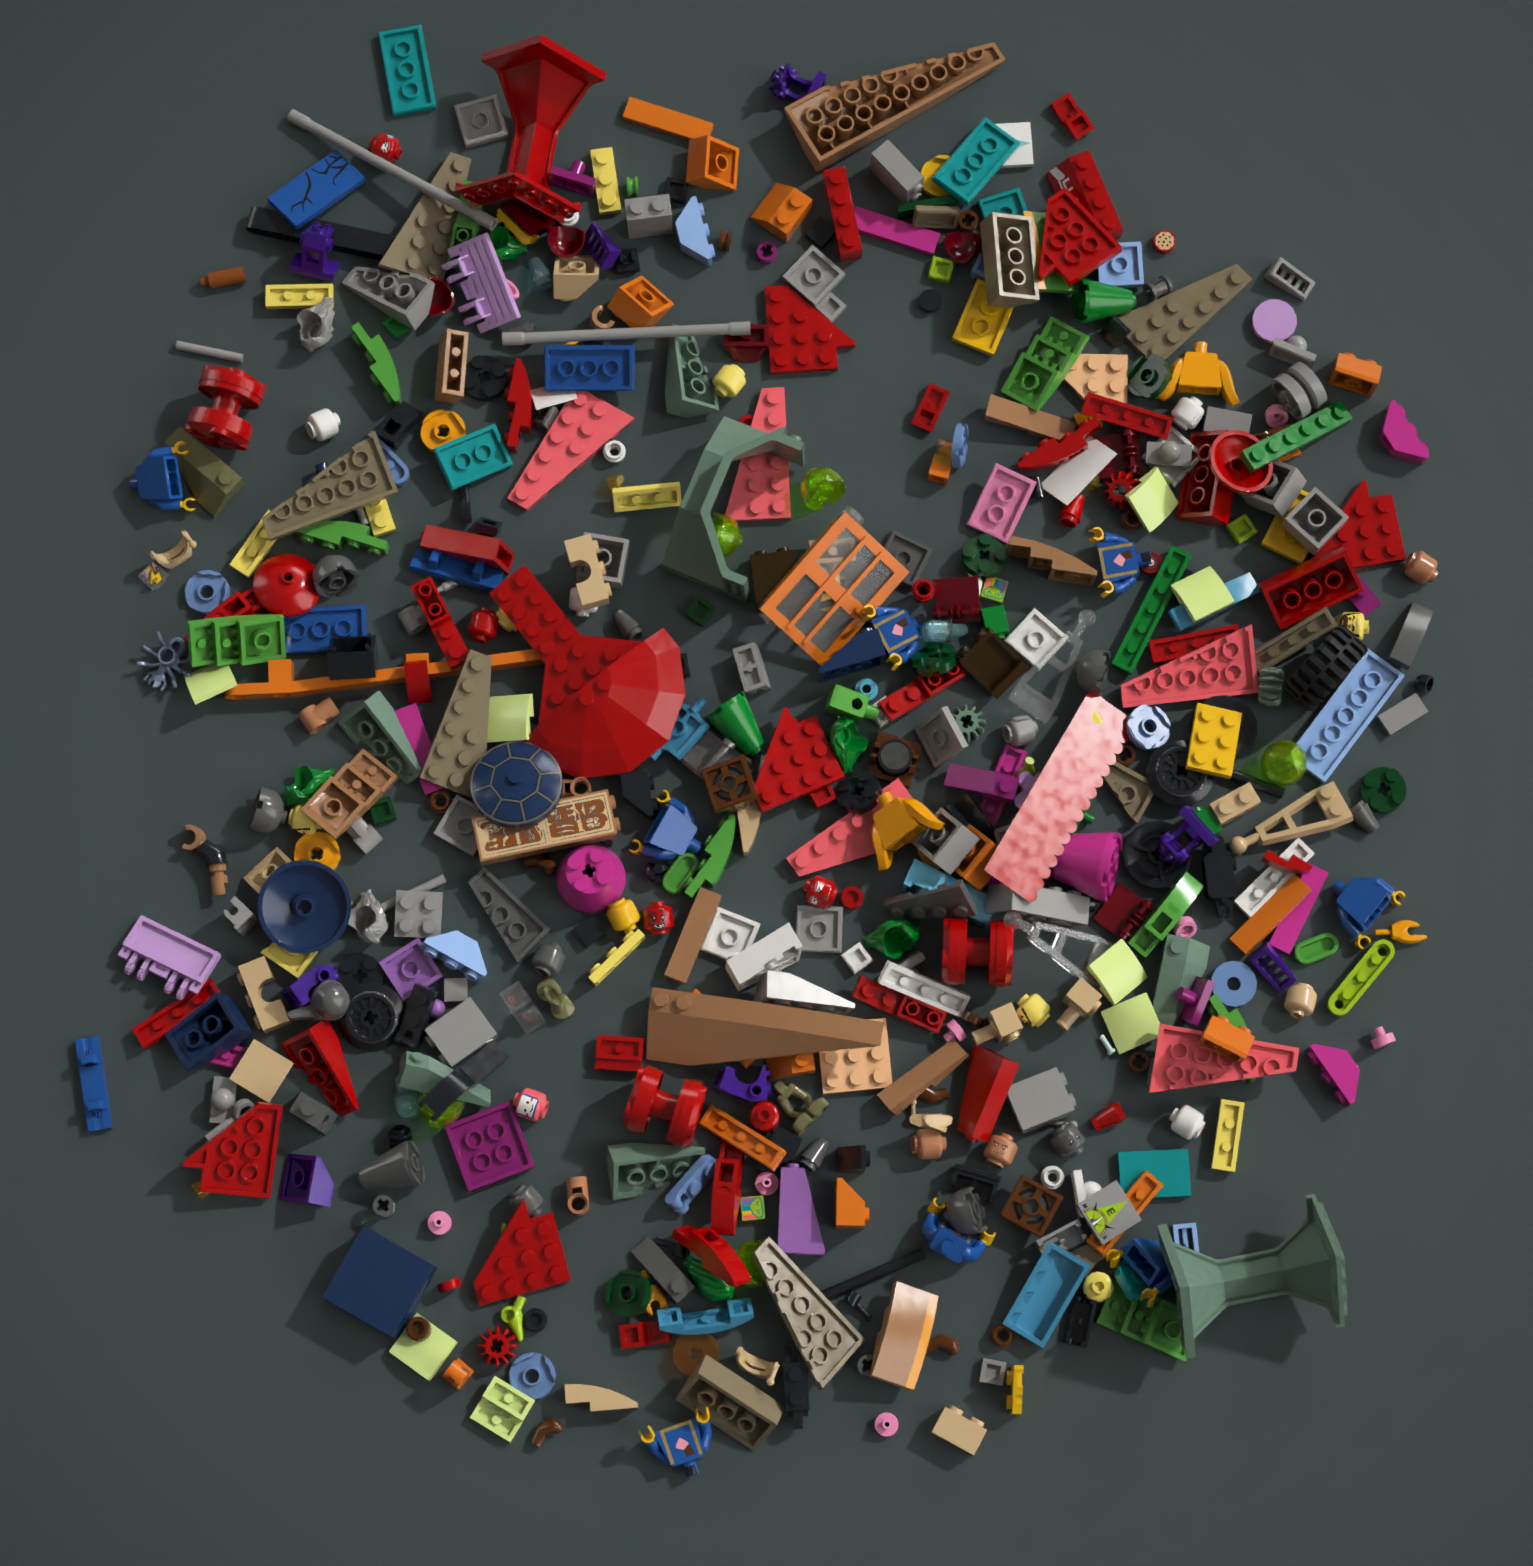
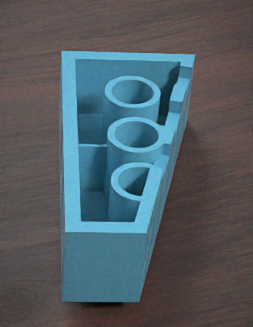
[902,859,992,929]

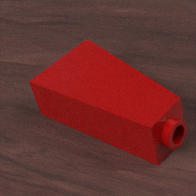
[420,525,515,574]
[957,1044,1020,1143]

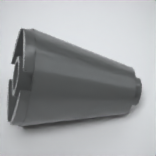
[356,1140,425,1190]

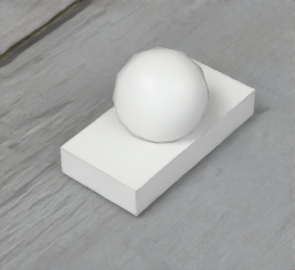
[1070,1170,1102,1219]

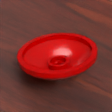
[1208,430,1273,494]
[253,554,320,617]

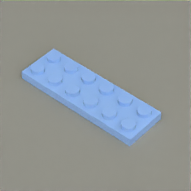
[1287,649,1405,784]

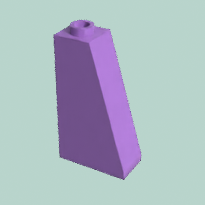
[778,1163,825,1256]

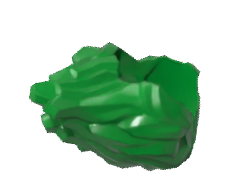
[489,226,528,265]
[827,715,868,774]
[284,765,337,806]
[863,920,921,960]
[683,1255,735,1301]

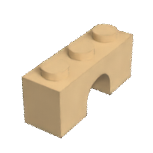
[564,534,612,611]
[237,956,292,1033]

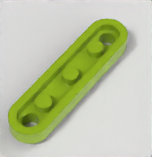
[1327,939,1395,1016]

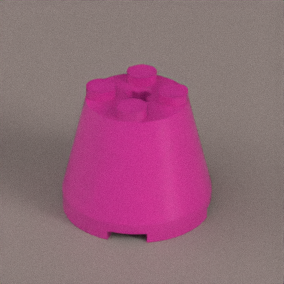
[1051,832,1122,902]
[556,844,626,914]

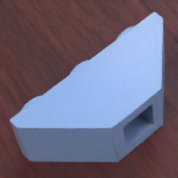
[675,196,715,266]
[419,930,487,982]

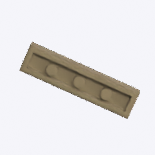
[1255,607,1337,674]

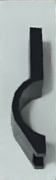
[418,1040,509,1121]

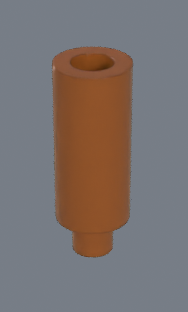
[200,266,246,289]

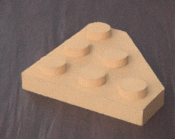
[1063,354,1128,422]

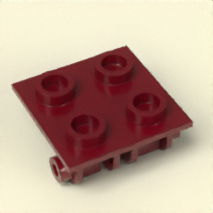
[500,197,558,236]
[1093,429,1143,479]
[933,576,981,625]
[1093,882,1155,947]

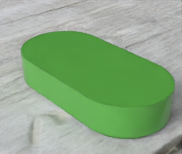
[662,852,699,895]
[1293,933,1339,965]

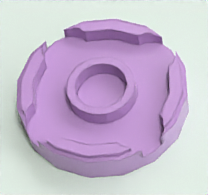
[1252,299,1297,344]

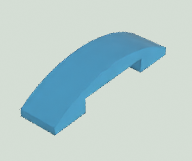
[657,1298,754,1335]

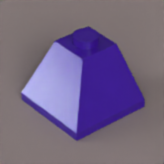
[279,1154,334,1207]

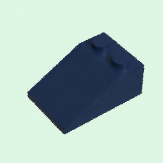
[818,627,886,683]
[164,992,253,1072]

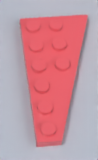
[723,387,791,523]
[507,391,635,511]
[1119,624,1259,708]
[786,778,918,877]
[1148,1024,1299,1094]

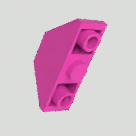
[1379,400,1429,464]
[1307,1044,1360,1107]

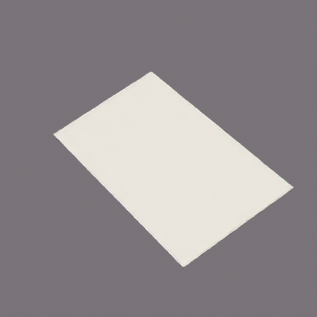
[1042,436,1117,505]

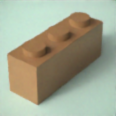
[434,329,469,404]

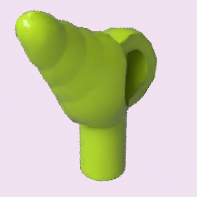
[1015,757,1035,796]
[501,1295,526,1342]

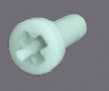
[1099,1034,1116,1055]

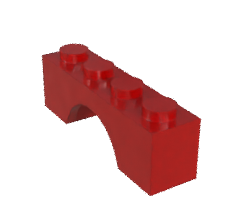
[822,166,862,263]

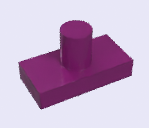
[550,160,596,197]
[1346,573,1381,618]
[1175,976,1215,1026]

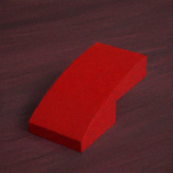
[1049,92,1094,140]
[911,383,951,432]
[404,660,432,705]
[1261,849,1313,874]
[618,1320,672,1349]

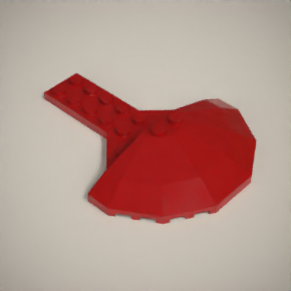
[489,564,686,779]

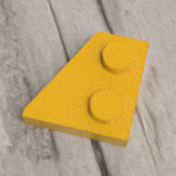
[1006,1365,1024,1415]

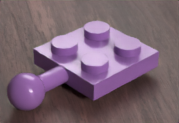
[379,938,445,1018]

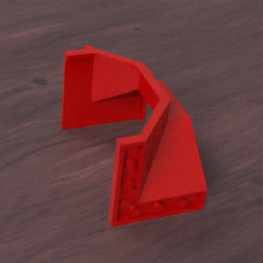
[454,34,606,223]

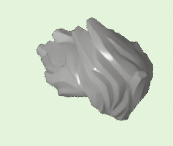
[296,296,335,352]
[348,889,389,944]

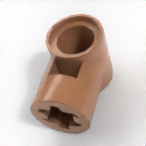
[298,697,340,735]
[561,777,592,799]
[566,1176,590,1217]

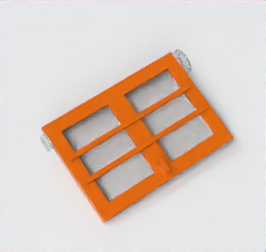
[758,506,909,667]

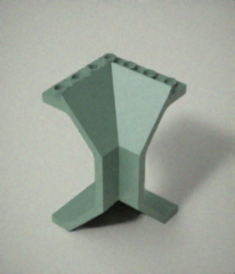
[661,416,805,602]
[1157,1194,1348,1359]

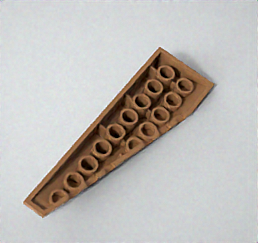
[784,42,1006,172]
[646,987,884,1067]

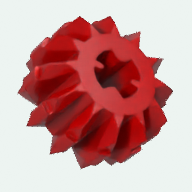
[1103,471,1139,509]
[477,1326,518,1367]

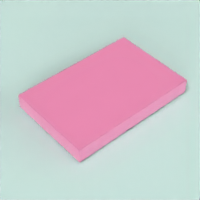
[967,463,1037,544]

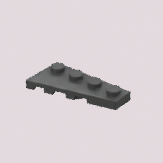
[468,866,551,964]
[883,879,978,920]

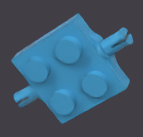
[651,697,710,761]

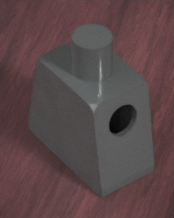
[288,1092,338,1135]

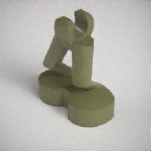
[536,978,575,1021]
[774,1080,830,1136]

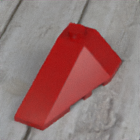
[280,1020,359,1116]

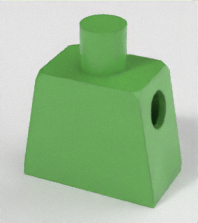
[823,684,879,723]

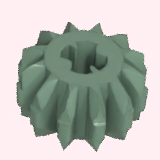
[1258,667,1284,706]
[952,704,986,743]

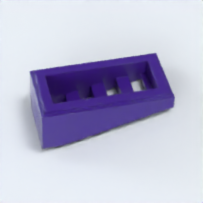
[584,222,621,269]
[1249,942,1297,994]

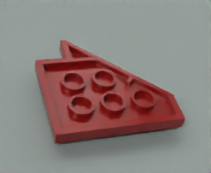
[1038,188,1122,287]
[764,285,855,375]
[1311,479,1406,569]
[755,707,845,814]
[182,1102,283,1198]
[473,1199,571,1305]

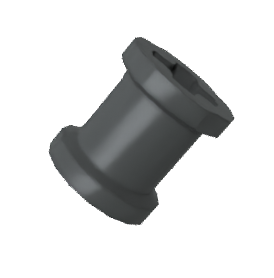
[1143,274,1173,302]
[373,1195,396,1217]
[857,1355,873,1376]

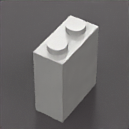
[870,139,924,203]
[624,194,673,239]
[424,997,499,1069]
[1006,1067,1077,1135]

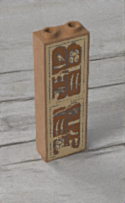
[472,789,621,866]

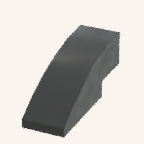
[1386,602,1434,670]

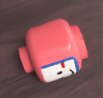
[513,1088,549,1122]

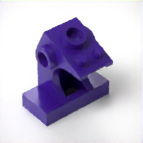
[768,63,826,103]
[290,222,340,282]
[1158,806,1219,865]
[280,964,339,1010]
[711,1065,771,1102]

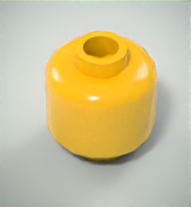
[606,897,640,933]

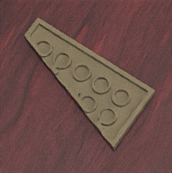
[419,649,492,798]
[751,1237,865,1390]

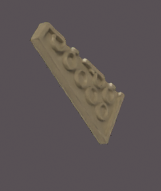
[377,152,471,280]
[1118,264,1252,361]
[261,430,399,541]

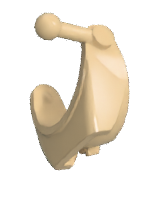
[149,530,197,570]
[909,1099,953,1133]
[736,1346,780,1386]

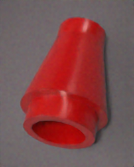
[1059,494,1085,528]
[912,579,935,603]
[1091,1101,1127,1131]

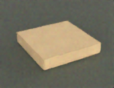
[229,1039,294,1103]

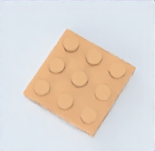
[819,1018,892,1095]

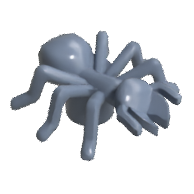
[136,631,190,691]

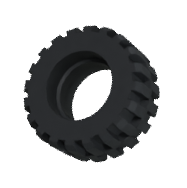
[1283,624,1368,711]

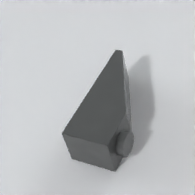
[631,1236,695,1304]

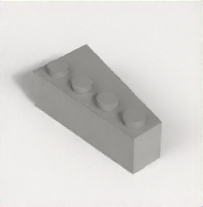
[985,884,1090,927]

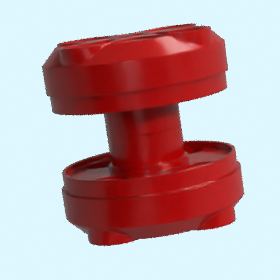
[184,365,267,451]
[941,917,1014,987]
[623,1065,707,1148]

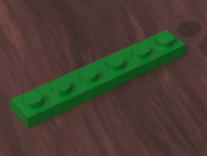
[1238,400,1353,473]
[1111,546,1192,675]

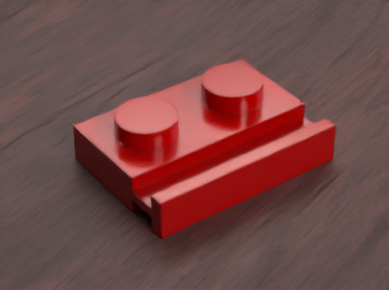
[595,1035,644,1072]

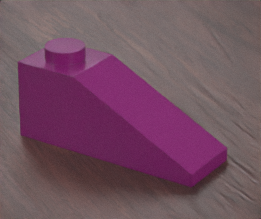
[943,763,1020,804]

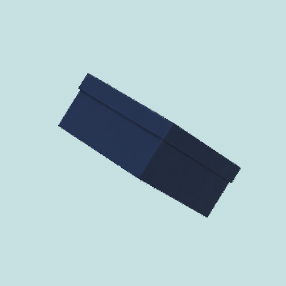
[322,1227,437,1340]

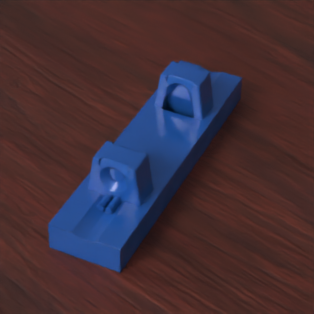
[410,548,504,592]
[75,1036,113,1132]

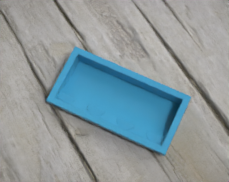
[1002,1242,1091,1348]

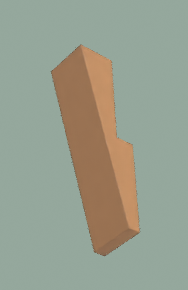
[984,394,1076,442]
[664,887,722,985]
[877,1038,969,1116]

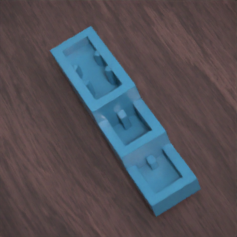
[1168,572,1261,631]

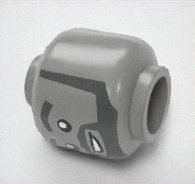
[1002,715,1038,747]

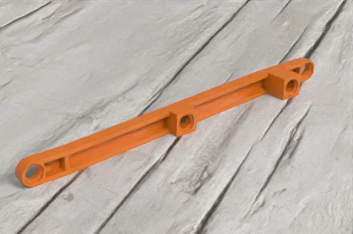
[224,649,545,700]

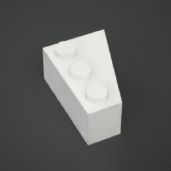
[725,923,802,992]

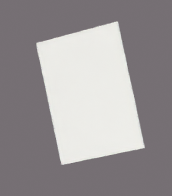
[531,387,578,410]

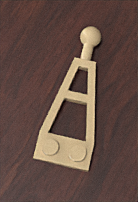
[1229,781,1354,855]

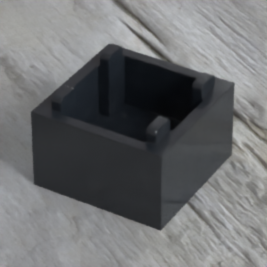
[327,633,379,680]

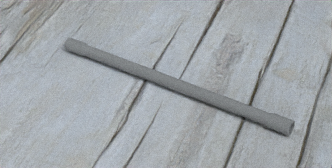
[287,109,498,231]
[502,321,751,346]

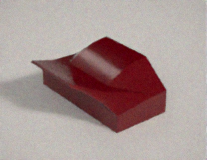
[723,324,769,362]

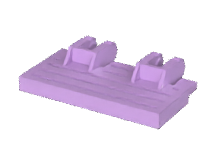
[441,233,521,334]
[118,915,221,1000]

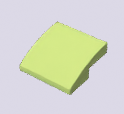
[1125,467,1178,532]
[1170,566,1235,623]
[184,664,237,705]
[487,694,534,743]
[1087,939,1148,1006]
[1101,992,1160,1054]
[389,1313,458,1381]
[470,1376,535,1443]

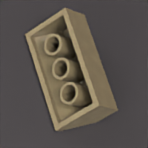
[980,212,1040,308]
[675,1355,785,1451]

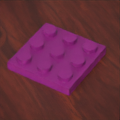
[445,1101,535,1192]

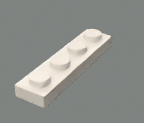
[1233,838,1315,918]
[877,960,971,1017]

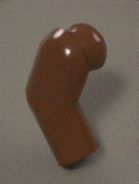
[523,854,556,875]
[918,1087,949,1103]
[927,1334,960,1355]
[530,1418,563,1447]

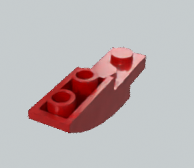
[504,358,533,453]
[1017,417,1101,472]
[410,576,468,670]
[184,587,264,644]
[877,661,967,723]
[851,975,947,1034]
[711,1140,745,1236]
[672,1225,751,1287]

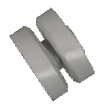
[1271,362,1327,420]

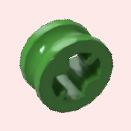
[627,176,639,197]

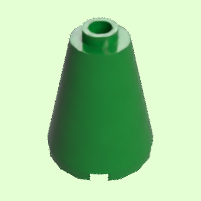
[1072,278,1136,323]
[705,691,764,756]

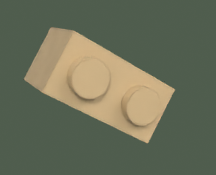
[1208,782,1261,827]
[931,1405,987,1456]

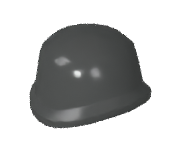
[310,980,350,1021]

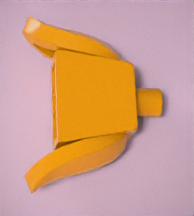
[1157,341,1240,406]
[872,792,945,871]

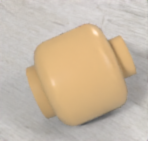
[1284,983,1317,1019]

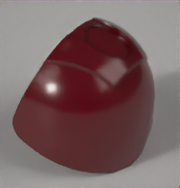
[547,226,586,258]
[943,232,982,264]
[427,277,455,318]

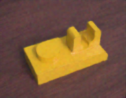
[496,208,540,245]

